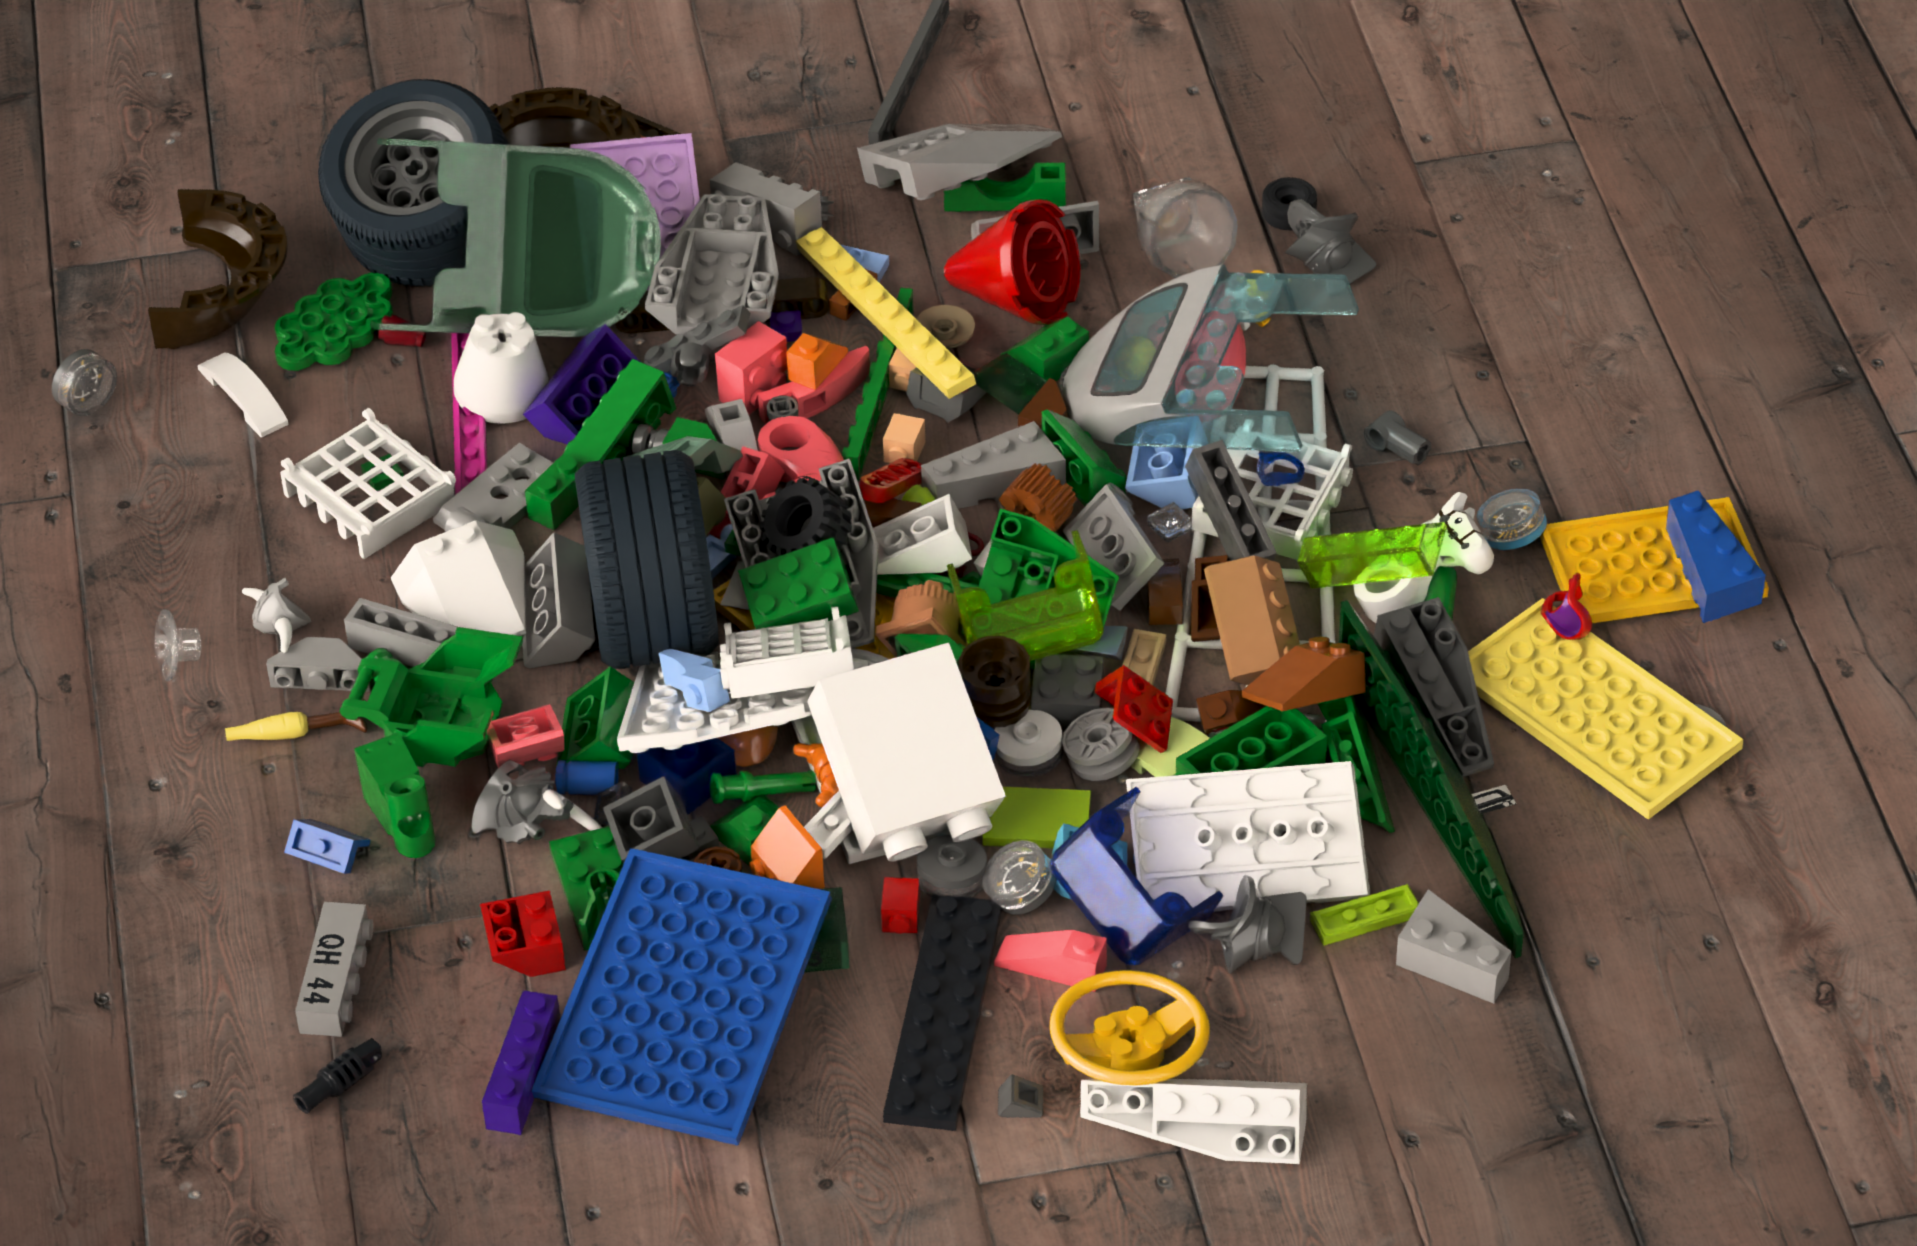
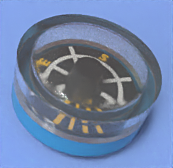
[1477,489,1547,550]

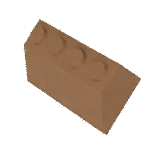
[1204,555,1300,685]

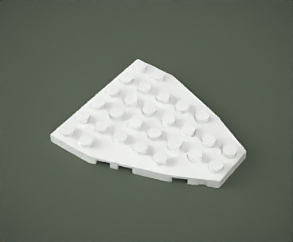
[617,652,869,753]

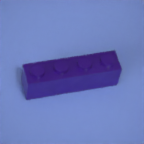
[482,990,561,1135]

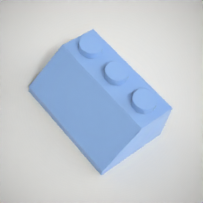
[1125,413,1210,511]

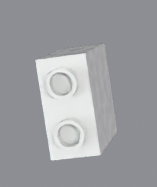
[807,643,1006,862]

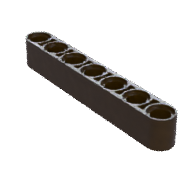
[615,277,829,333]

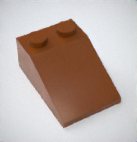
[1242,637,1365,711]

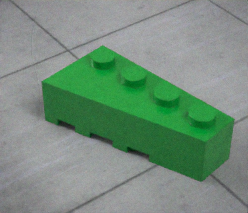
[564,359,677,464]

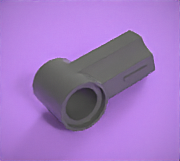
[1363,410,1431,465]

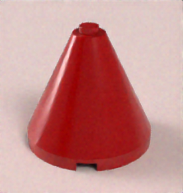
[944,199,1081,325]

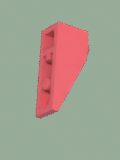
[707,447,785,539]
[994,930,1107,992]

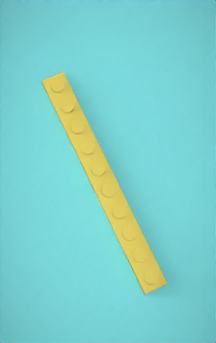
[796,227,976,399]

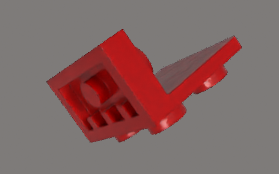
[1095,665,1173,753]

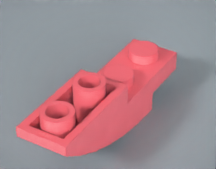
[758,345,870,424]

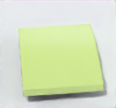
[1131,717,1210,777]

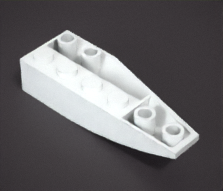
[1081,1079,1307,1164]

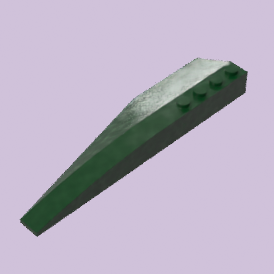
[1339,600,1524,958]

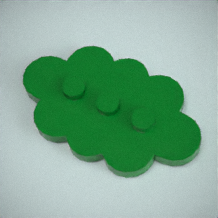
[274,273,393,371]

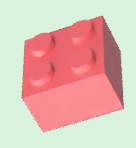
[715,321,789,415]

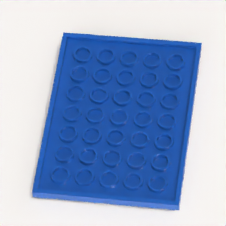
[531,848,832,1146]

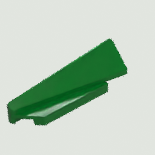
[1318,695,1395,833]

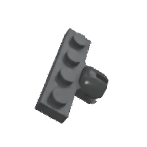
[644,305,751,386]

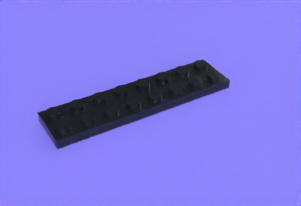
[883,893,1002,1131]

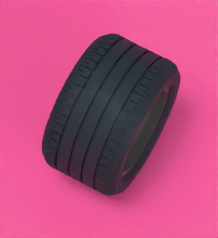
[318,79,509,287]
[575,450,719,669]

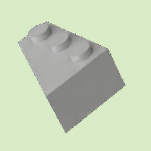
[1396,889,1512,1003]

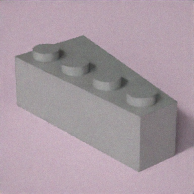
[921,421,1066,509]

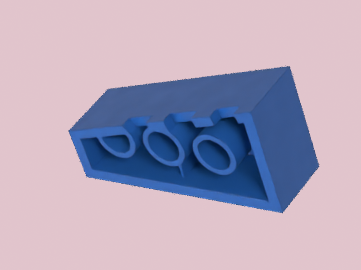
[1666,491,1766,623]

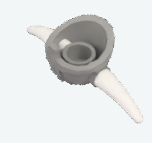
[242,578,312,653]

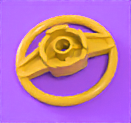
[1050,970,1210,1086]

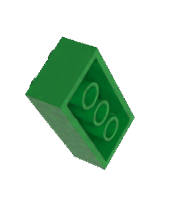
[1176,706,1327,775]

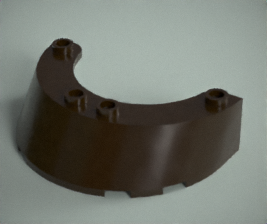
[489,87,641,148]
[148,189,288,349]

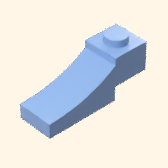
[659,648,730,712]

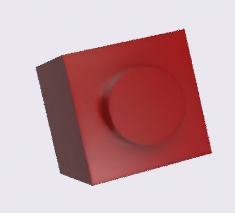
[881,877,920,934]

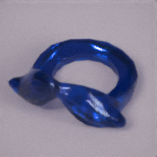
[1256,451,1305,486]

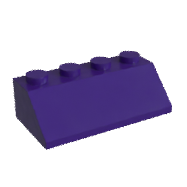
[523,324,641,444]

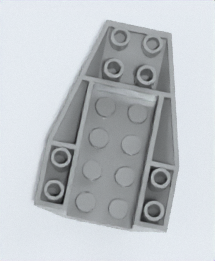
[645,194,779,335]

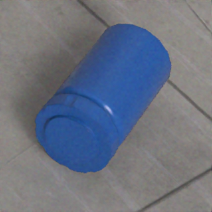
[555,760,619,796]

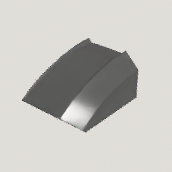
[906,359,997,423]

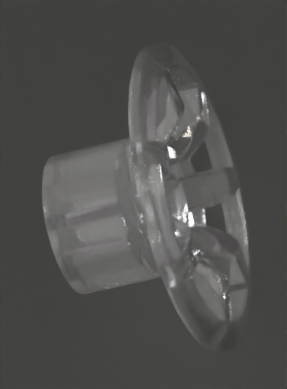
[154,609,201,682]

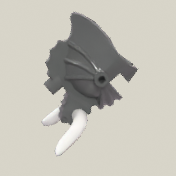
[472,759,602,844]

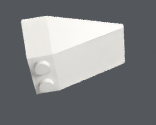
[391,520,526,636]

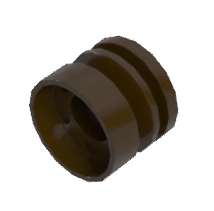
[959,636,1031,728]

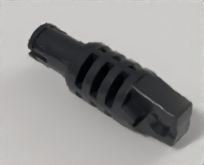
[293,1038,382,1114]

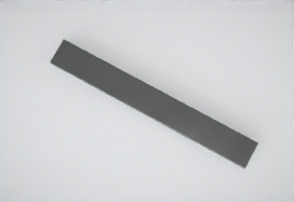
[868,0,950,145]

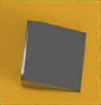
[998,1074,1043,1118]

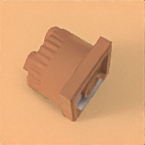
[875,580,968,657]

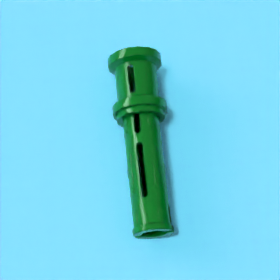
[710,770,816,804]

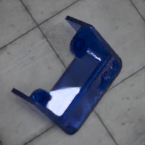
[1050,786,1224,965]

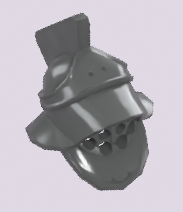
[1285,199,1376,294]
[1188,875,1307,974]

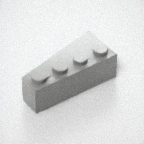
[710,162,822,256]

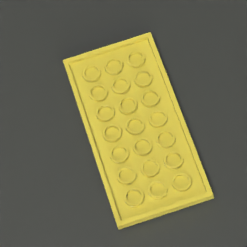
[1468,598,1743,820]

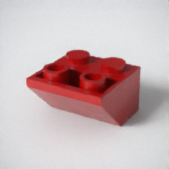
[480,890,566,977]

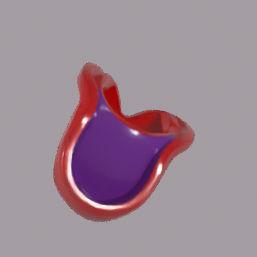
[1541,572,1593,640]

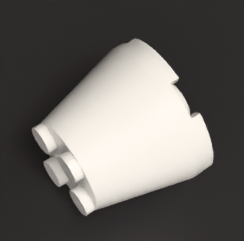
[454,312,549,424]

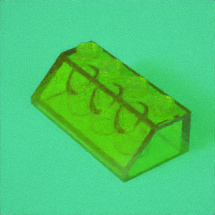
[1297,522,1447,589]

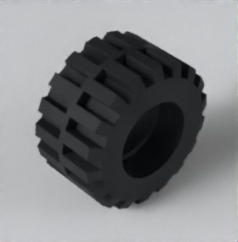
[760,478,852,556]

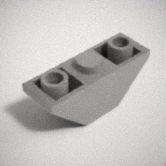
[705,399,758,473]
[266,637,371,692]

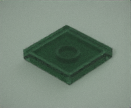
[973,353,1047,415]

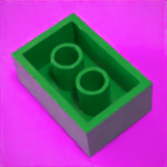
[738,537,859,629]

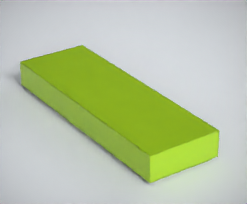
[1310,884,1419,946]

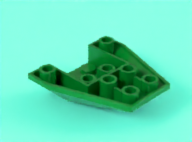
[961,508,1119,643]

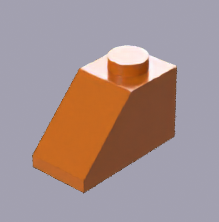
[787,333,848,390]

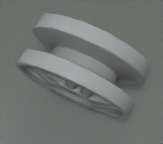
[1062,708,1140,781]

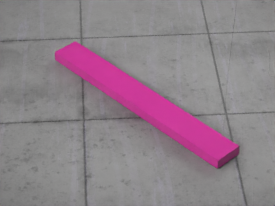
[451,323,487,495]

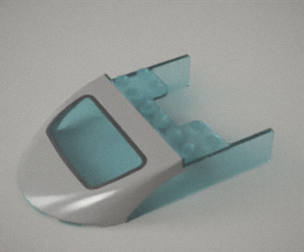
[1062,264,1359,452]

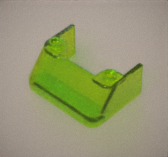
[946,530,1104,661]

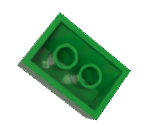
[1042,409,1127,506]
[555,666,635,773]

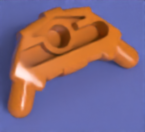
[793,743,839,808]

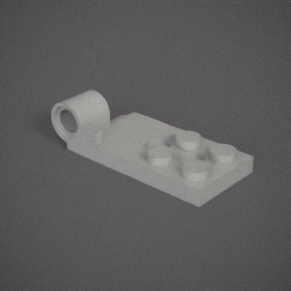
[433,443,553,532]
[1063,482,1165,610]

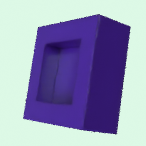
[770,311,802,342]

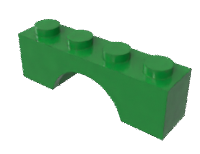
[944,163,1066,212]

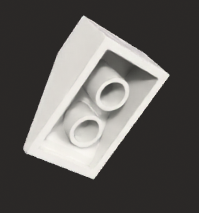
[873,494,972,575]

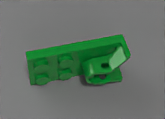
[549,826,624,951]

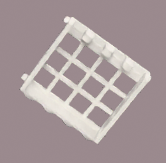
[280,408,456,559]
[1192,416,1353,561]
[720,606,854,699]

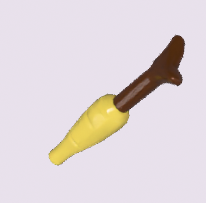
[225,699,368,741]

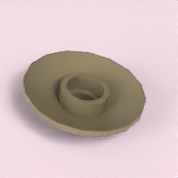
[915,304,975,349]

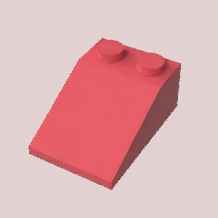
[487,704,565,768]

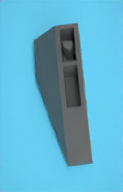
[1374,597,1494,777]

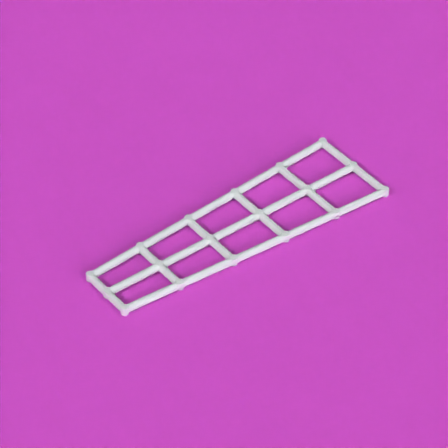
[1165,364,1336,728]

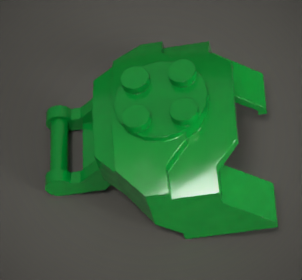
[339,627,523,767]

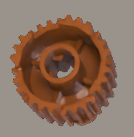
[999,463,1077,533]

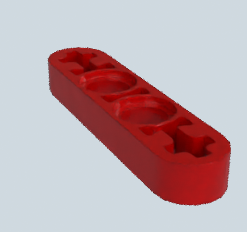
[859,458,923,503]

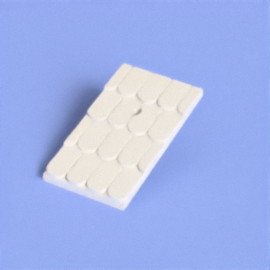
[1126,761,1371,916]

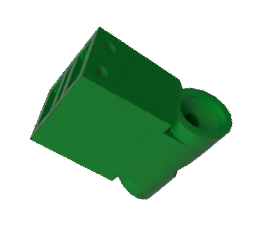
[354,732,436,858]

